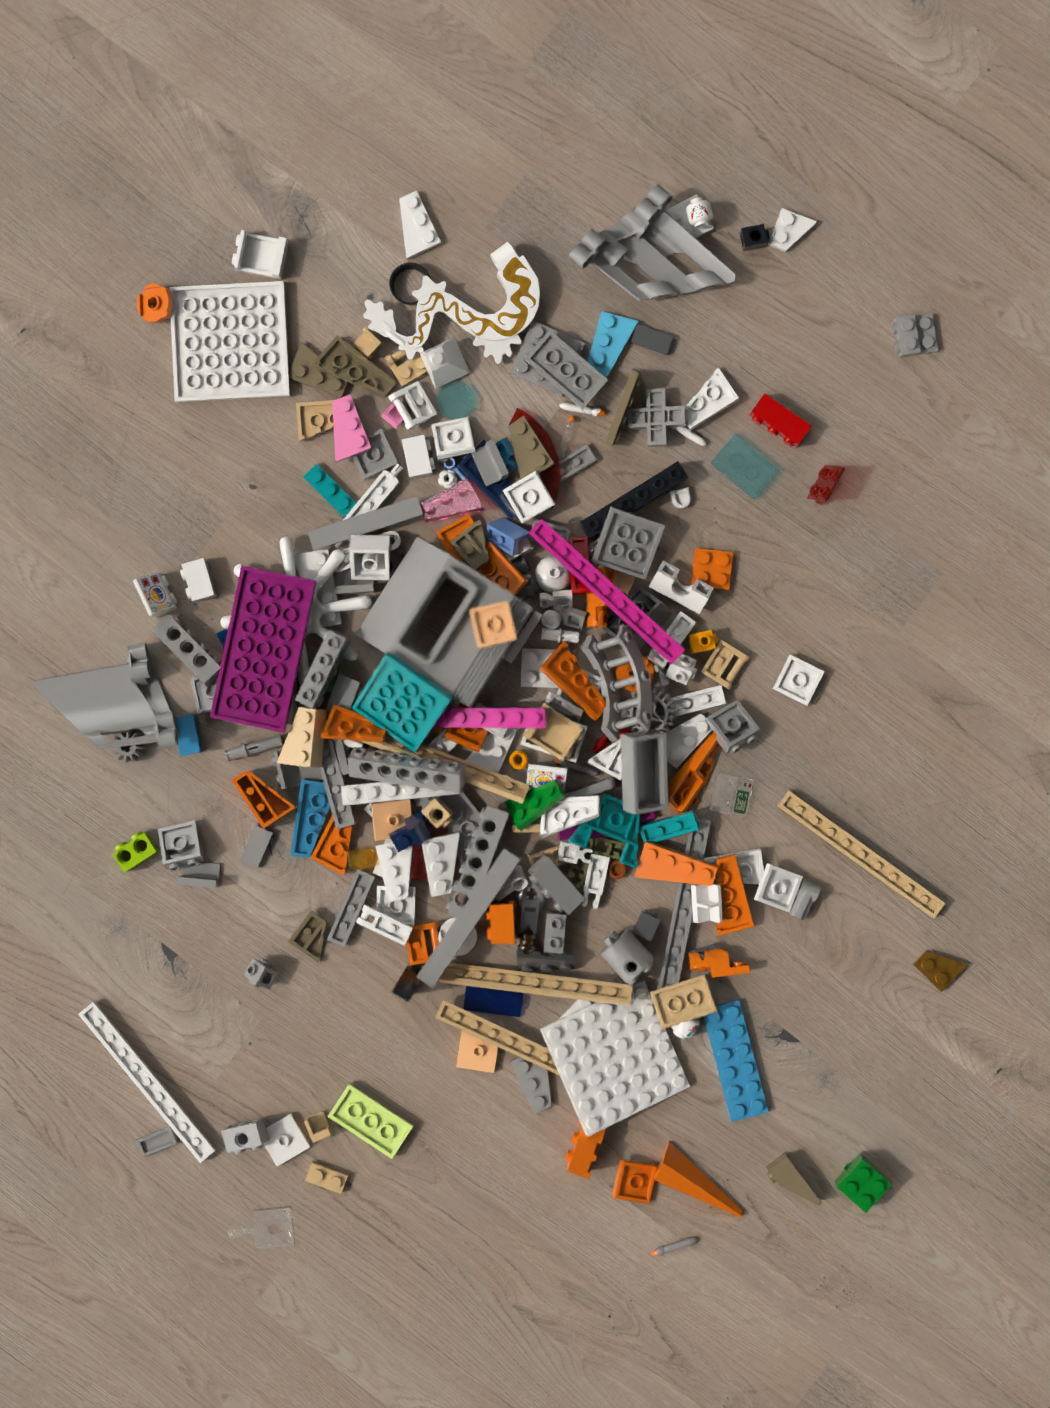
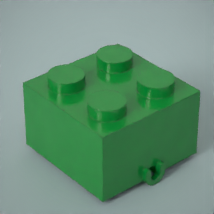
[835,1153,892,1213]

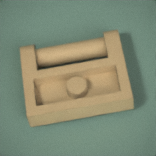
[384,347,428,388]
[700,640,749,690]

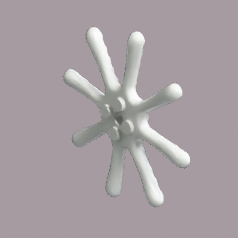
[220,536,371,686]

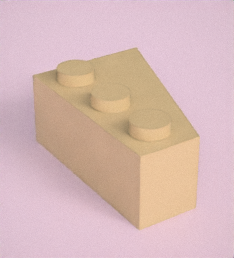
[277,707,327,767]

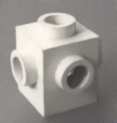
[665,654,697,685]

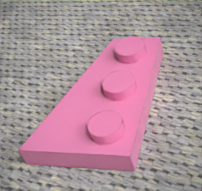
[332,395,372,463]

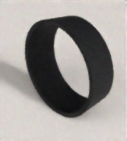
[389,262,431,305]

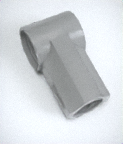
[789,879,821,921]

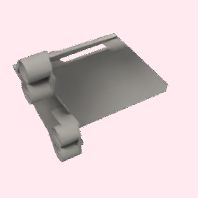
[34,643,180,749]

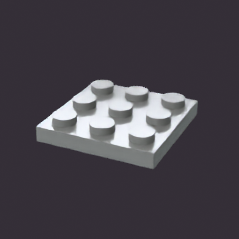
[510,321,585,397]
[591,507,665,580]

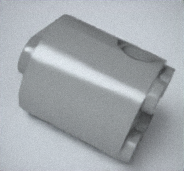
[600,928,654,985]

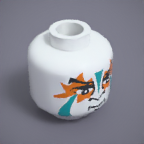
[672,1018,700,1039]

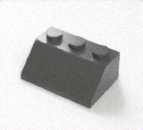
[602,586,672,650]

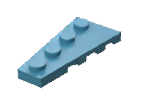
[588,311,638,379]

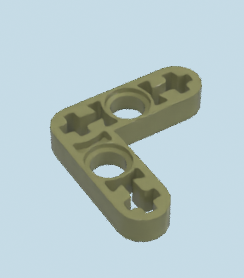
[567,838,625,889]

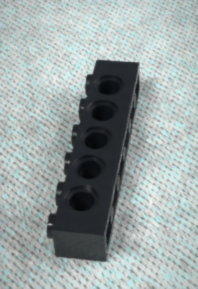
[580,461,688,540]

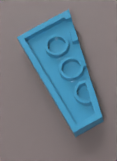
[290,779,330,858]

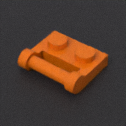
[406,921,439,966]

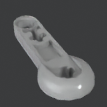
[515,878,547,955]

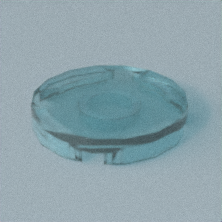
[436,381,474,420]

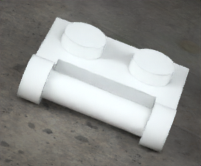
[388,381,437,430]

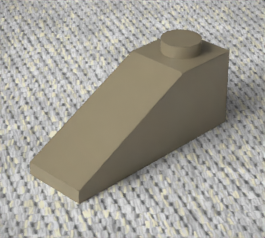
[766,1153,822,1205]

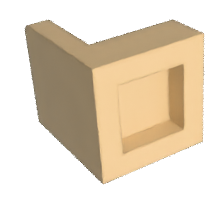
[353,327,382,360]
[304,1111,333,1143]

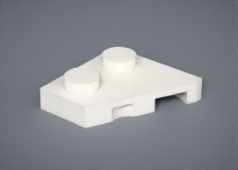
[768,208,816,252]

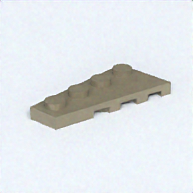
[313,335,397,399]
[605,369,641,446]

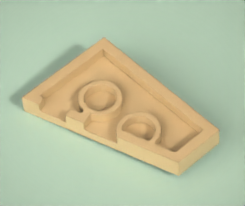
[296,399,354,442]

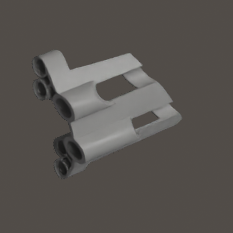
[569,184,736,301]

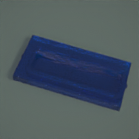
[463,986,523,1017]

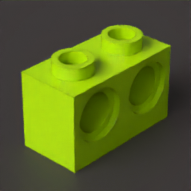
[112,831,160,873]

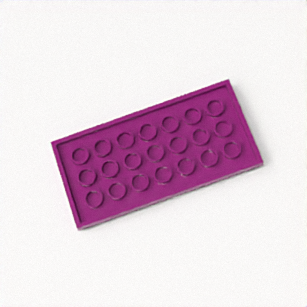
[210,566,317,733]

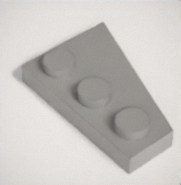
[510,1045,551,1114]

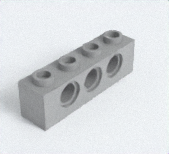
[151,614,221,687]
[295,630,351,709]

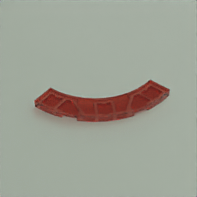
[509,408,560,509]

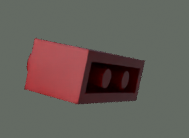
[750,393,811,447]

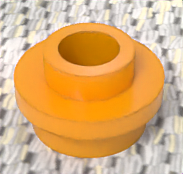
[509,750,528,770]

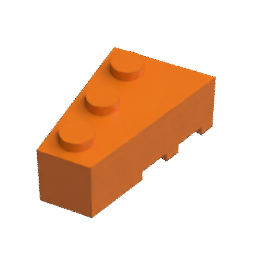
[232,770,297,829]

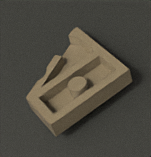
[288,910,327,962]

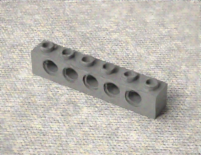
[348,747,466,794]
[445,805,510,918]

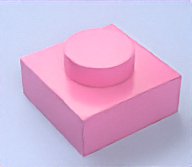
[381,403,404,429]

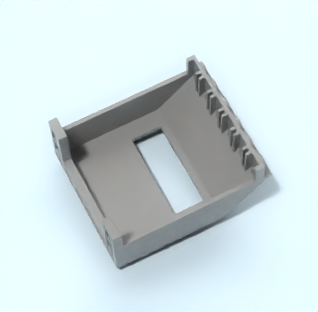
[355,537,534,708]

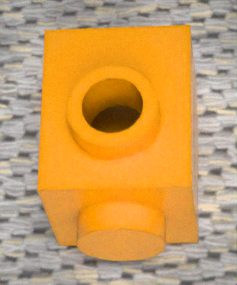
[688,629,718,654]

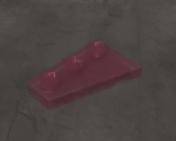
[420,478,485,523]

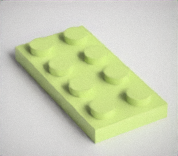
[328,1083,413,1159]

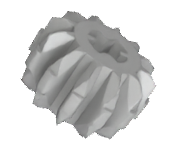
[113,730,145,763]

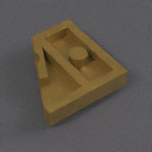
[913,951,967,992]

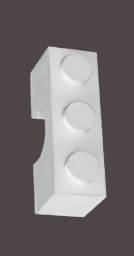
[649,560,714,614]

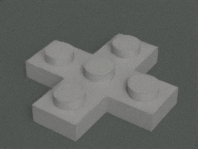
[628,388,686,447]

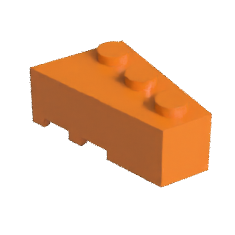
[565,1120,606,1179]

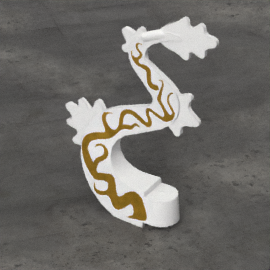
[363,242,540,364]

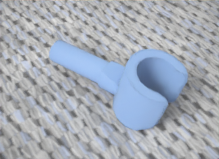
[444,457,467,481]

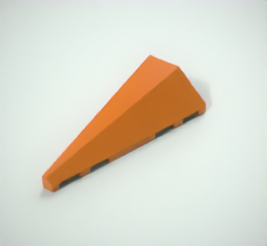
[668,732,722,814]
[654,1142,743,1218]

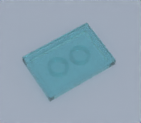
[710,433,779,500]

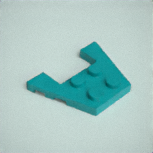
[568,794,640,869]

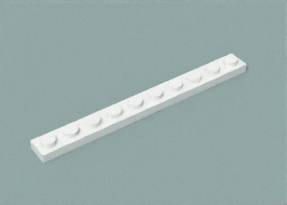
[78,1001,216,1163]

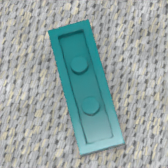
[303,463,356,518]
[639,810,700,844]

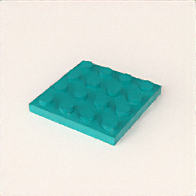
[352,651,453,752]

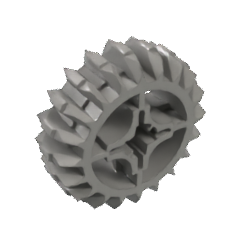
[625,687,677,732]

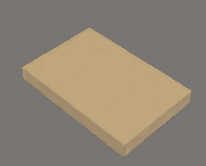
[650,974,717,1030]

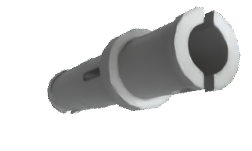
[224,734,283,762]

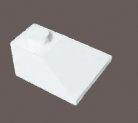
[420,337,470,389]

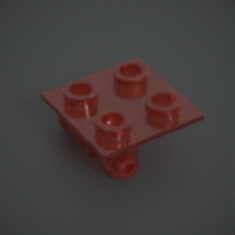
[807,465,845,505]

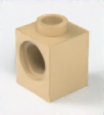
[421,797,455,828]

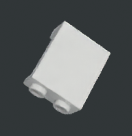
[232,229,289,280]

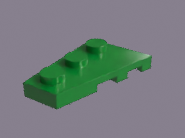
[505,780,565,831]

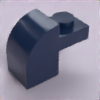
[389,811,431,852]

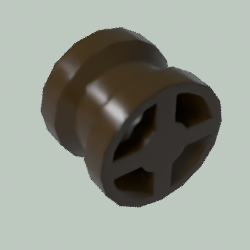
[518,933,537,951]

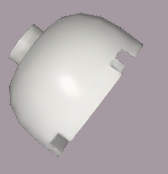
[535,556,571,594]

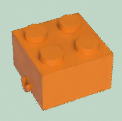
[486,900,517,944]

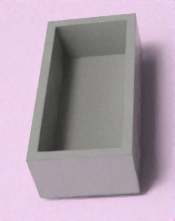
[620,729,668,814]

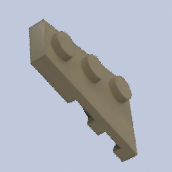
[289,342,348,398]
[508,416,555,479]

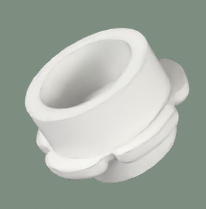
[438,470,457,489]

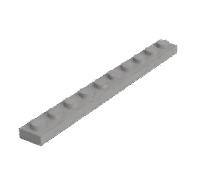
[657,818,711,990]

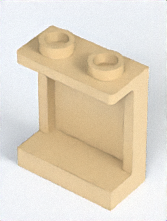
[523,703,584,761]

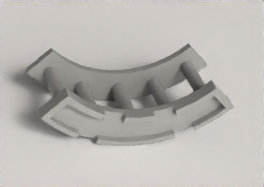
[582,624,653,742]

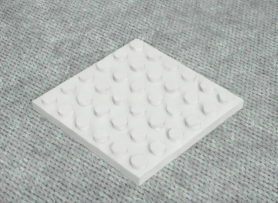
[169,281,290,402]
[540,980,690,1136]

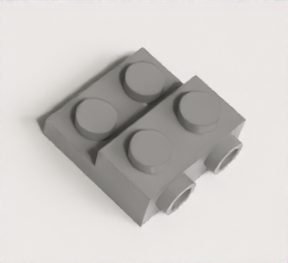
[891,313,938,358]
[706,700,760,753]
[158,820,204,871]

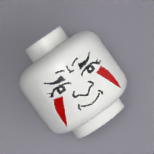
[686,197,713,228]

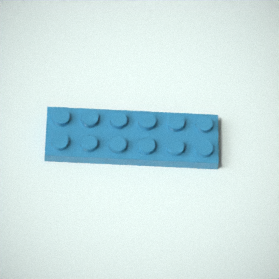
[703,999,769,1122]

